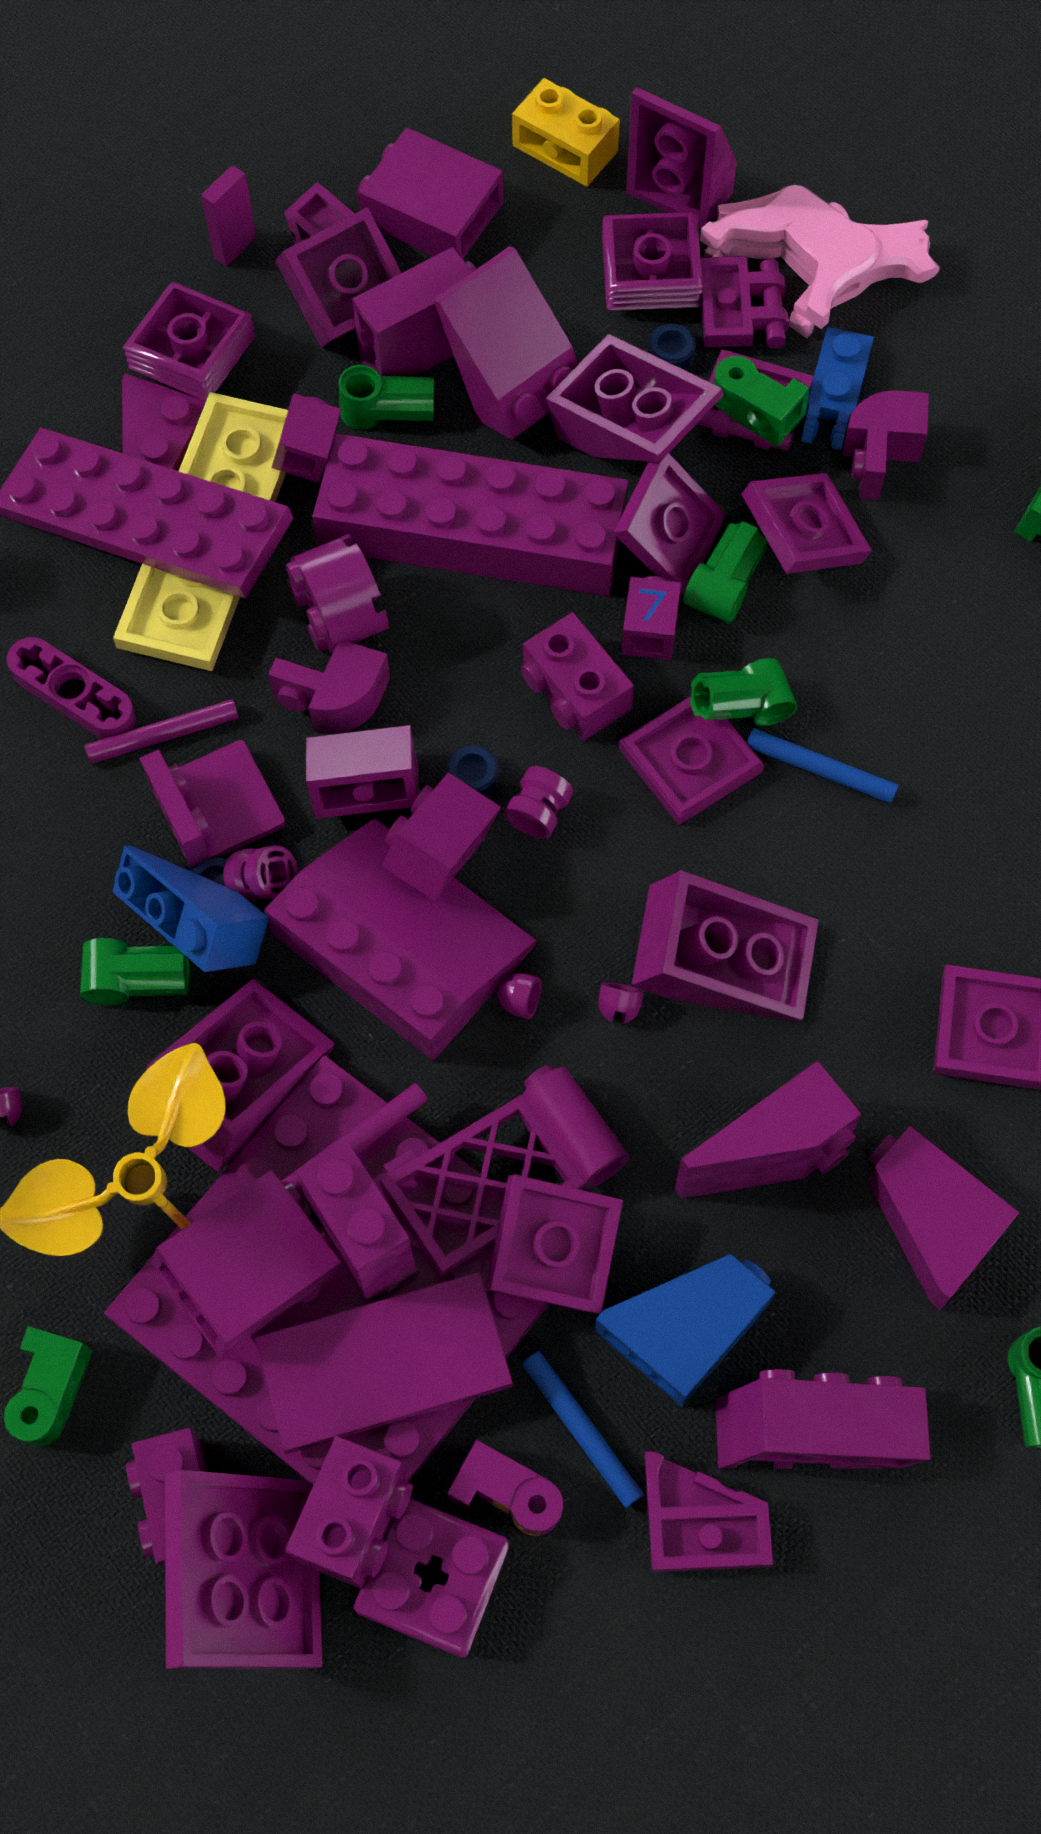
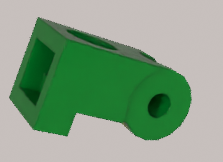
[714,356,809,447]
[4,1326,93,1447]

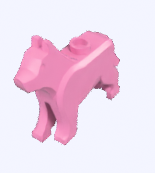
[700,185,940,338]

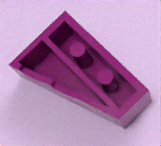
[716,1369,931,1469]

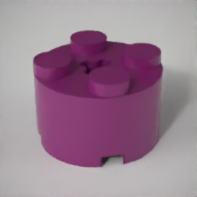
[285,534,389,653]

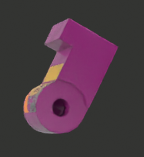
[448,1440,563,1536]

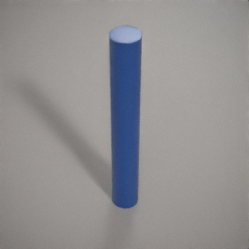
[747,728,899,804]
[522,1351,645,1509]

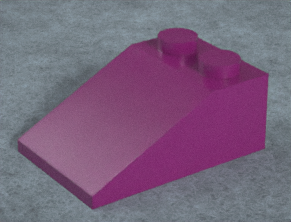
[626,87,737,228]
[433,246,578,440]
[546,334,723,462]
[631,870,819,1022]
[145,979,336,1173]
[675,1061,861,1199]

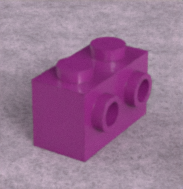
[520,612,634,741]
[306,725,419,819]
[382,773,501,901]
[126,1427,207,1569]
[285,1436,413,1589]

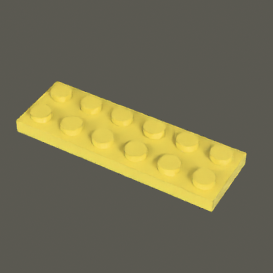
[113,392,288,671]

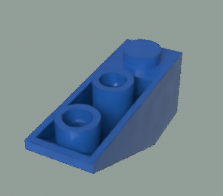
[113,845,269,972]

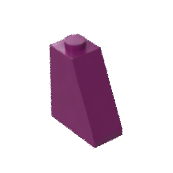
[867,1126,1019,1311]

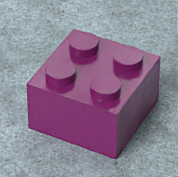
[275,207,402,348]

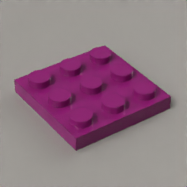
[165,1470,322,1669]

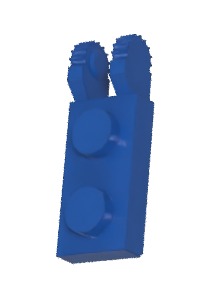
[801,327,874,450]

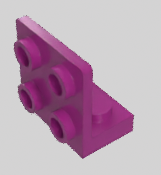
[139,740,286,870]

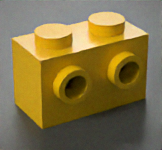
[512,78,620,187]

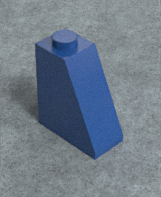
[595,1254,775,1407]

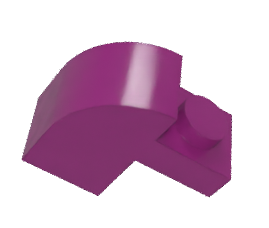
[842,390,929,500]
[268,640,390,734]

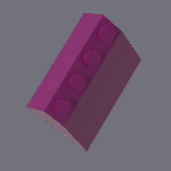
[264,818,537,1062]

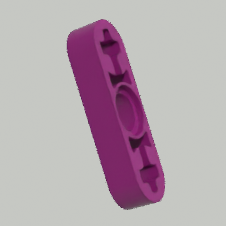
[7,637,136,739]

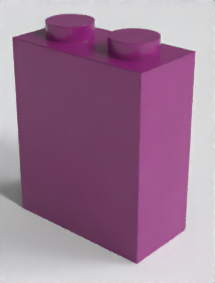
[357,127,504,259]
[352,247,476,377]
[295,1140,417,1302]
[151,1170,341,1358]

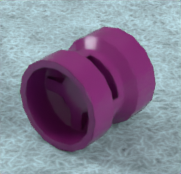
[504,766,573,839]
[223,845,298,902]

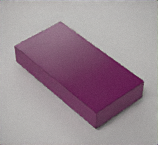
[201,165,257,267]

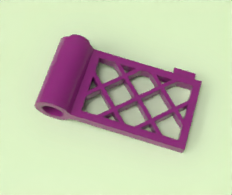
[380,1065,630,1277]

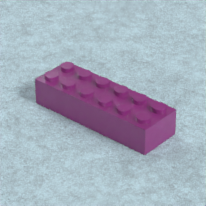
[312,433,629,597]

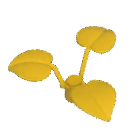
[0,1043,226,1256]

